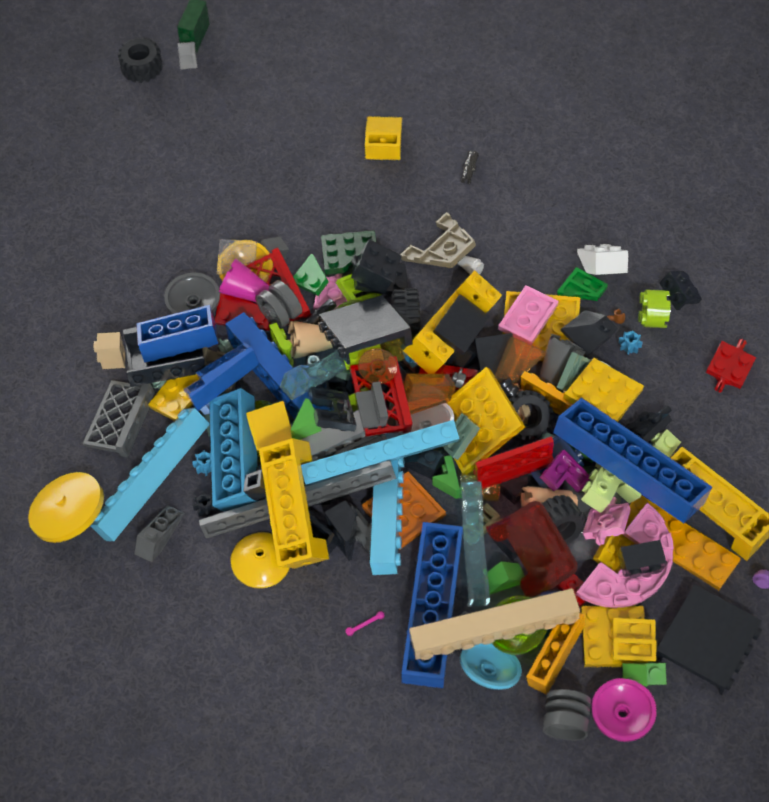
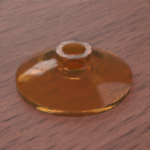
[358,349,397,384]

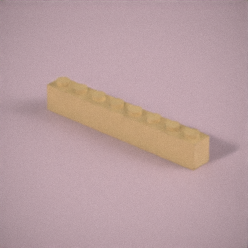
[409,588,580,660]

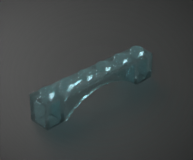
[280,350,346,400]
[460,481,490,606]

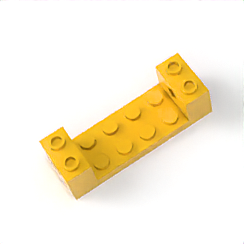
[403,270,502,376]
[259,438,329,568]
[671,447,769,561]

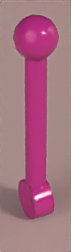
[346,611,385,636]

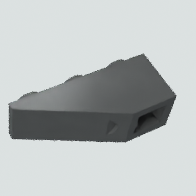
[135,505,185,562]

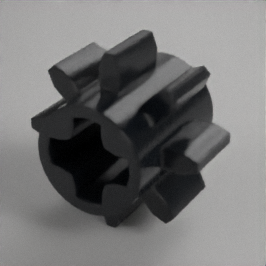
[193,492,216,517]

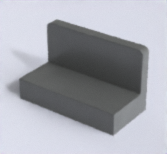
[356,382,388,429]

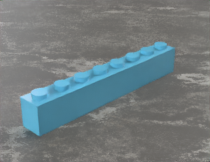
[90,408,210,541]
[301,420,459,486]
[370,432,404,575]

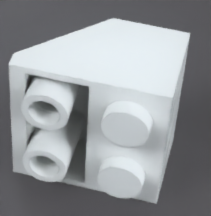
[577,244,628,275]

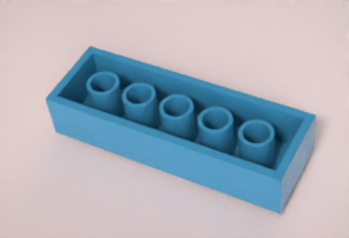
[209,388,259,512]

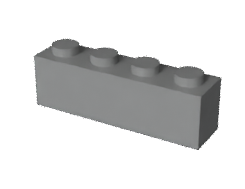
[301,410,375,464]

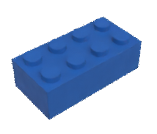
[137,305,218,363]

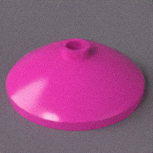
[591,679,656,741]

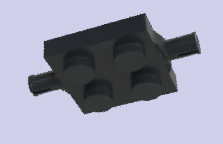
[625,405,673,443]

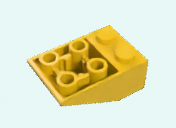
[365,117,402,160]

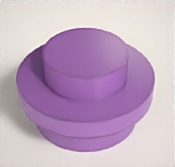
[753,570,769,589]

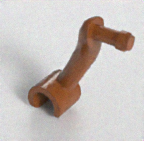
[607,309,625,324]

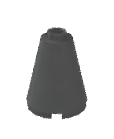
[539,334,585,387]

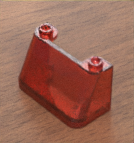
[485,501,578,598]

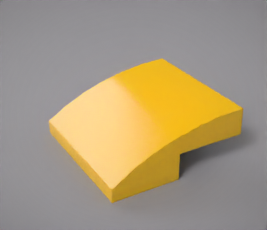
[246,401,292,451]
[593,534,635,574]
[612,618,656,662]

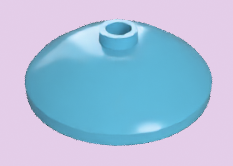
[460,642,522,689]

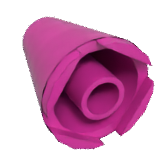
[219,259,269,302]

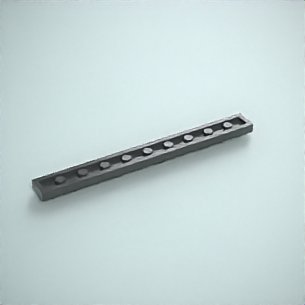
[199,460,396,539]

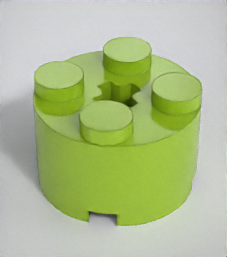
[638,290,670,328]

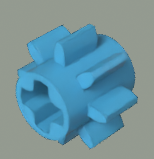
[619,330,643,355]
[192,450,211,476]

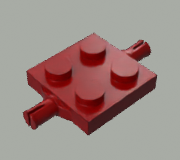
[705,339,756,393]

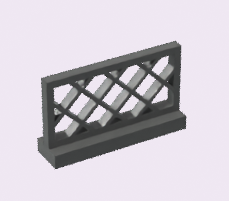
[83,380,156,458]

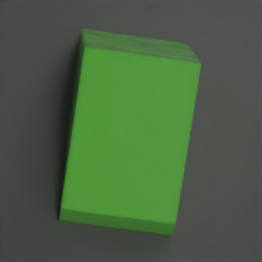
[290,398,322,440]
[482,561,527,595]

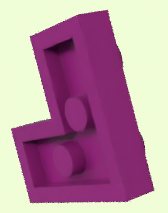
[540,450,590,493]

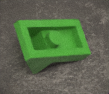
[432,455,460,499]
[622,662,666,687]

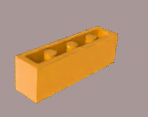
[526,613,585,695]

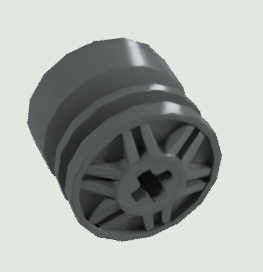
[543,690,591,741]

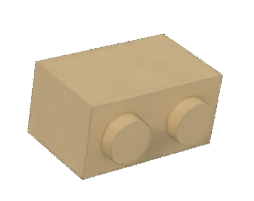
[94,332,126,369]

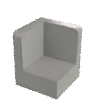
[178,42,197,69]

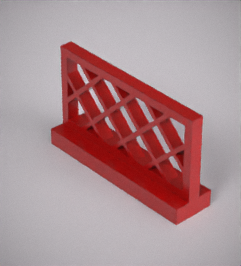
[246,247,311,325]
[350,356,413,436]
[473,436,554,490]

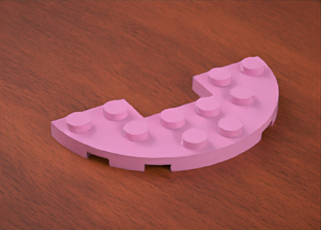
[576,503,674,608]

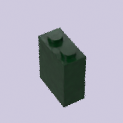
[177,0,210,53]

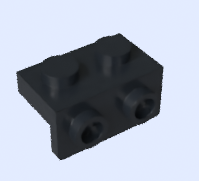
[660,271,702,310]

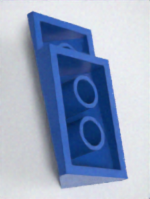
[183,342,259,411]

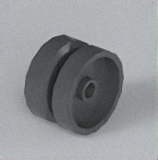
[255,280,302,329]

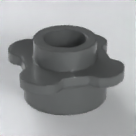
[450,368,466,390]

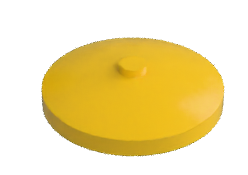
[28,472,104,543]

